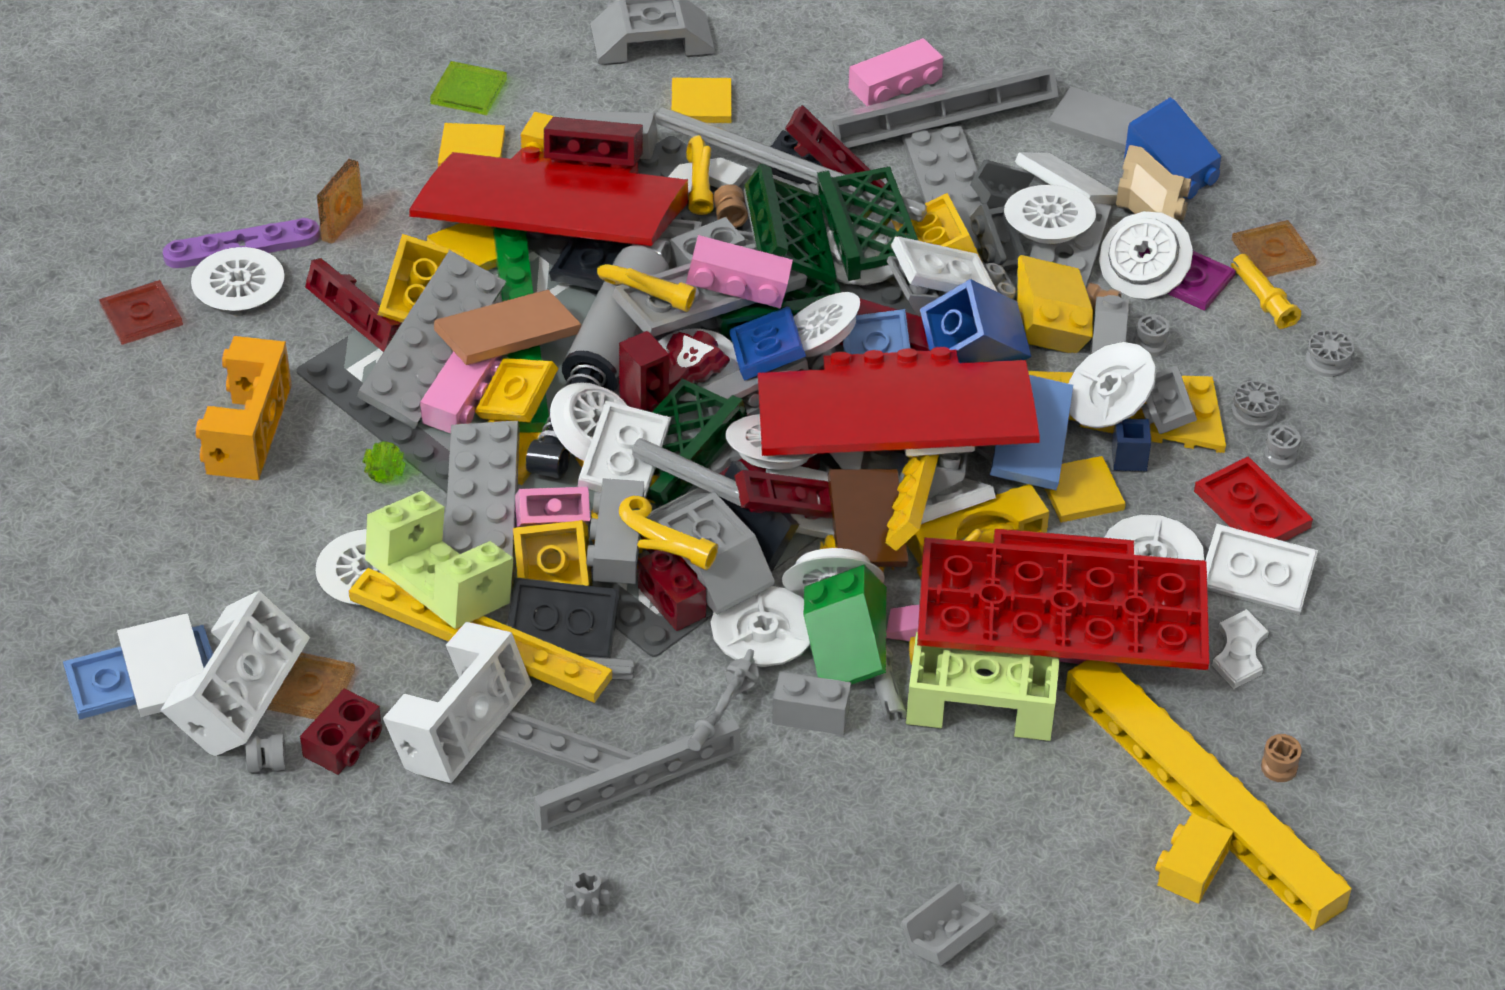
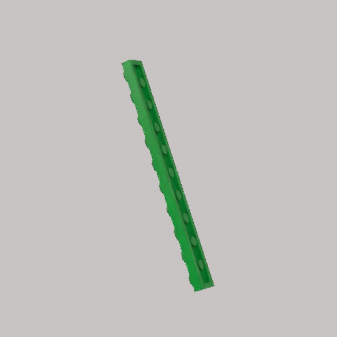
[492,227,549,433]

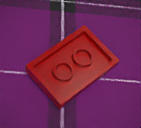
[1194,456,1313,541]

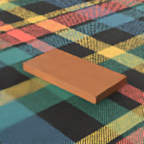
[434,290,581,365]

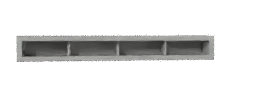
[820,64,1059,148]

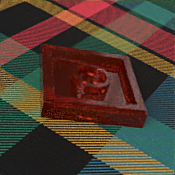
[99,280,183,345]

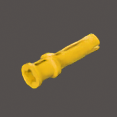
[1231,254,1302,329]

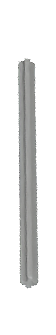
[655,107,927,222]

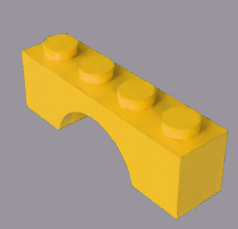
[906,484,1050,565]

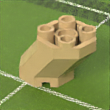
[1116,145,1191,224]

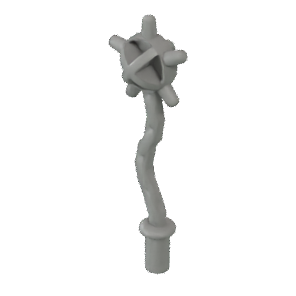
[687,649,759,751]

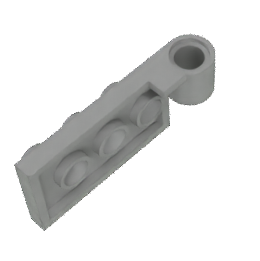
[1030,202,1112,288]

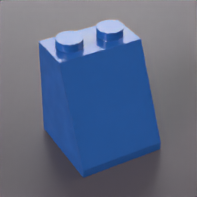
[1123,97,1221,199]
[920,279,1031,363]

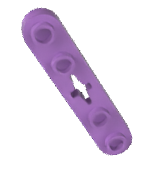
[163,218,320,268]

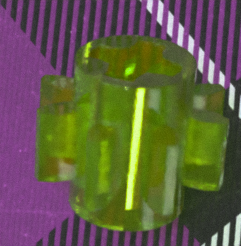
[362,441,406,484]

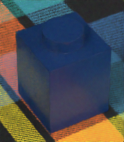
[1112,419,1151,471]

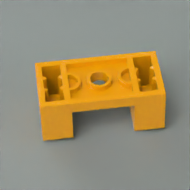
[196,336,292,480]

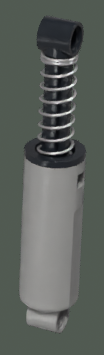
[526,239,671,479]

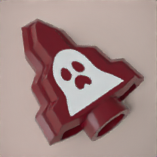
[666,331,730,396]

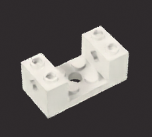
[160,591,310,756]
[383,622,532,783]

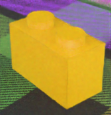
[1155,813,1233,904]

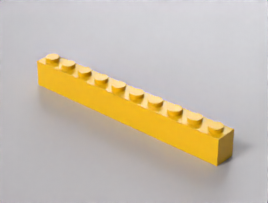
[1065,660,1352,931]

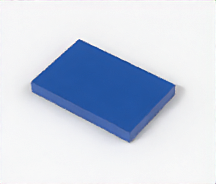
[729,306,806,381]

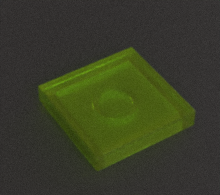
[430,61,507,116]

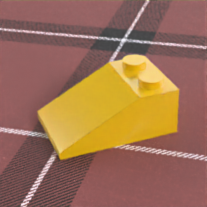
[891,193,982,262]
[377,234,464,323]
[1017,255,1093,353]
[513,520,592,586]

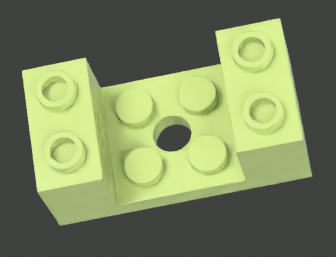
[365,491,513,629]
[906,632,1060,741]

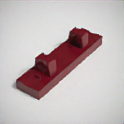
[785,105,885,188]
[305,258,402,352]
[734,470,832,520]

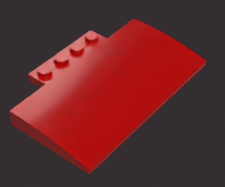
[409,147,688,246]
[758,347,1040,456]
[917,529,1209,670]

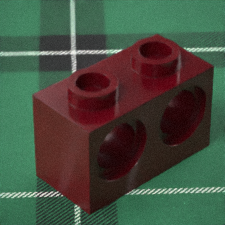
[638,550,706,631]
[300,688,382,775]

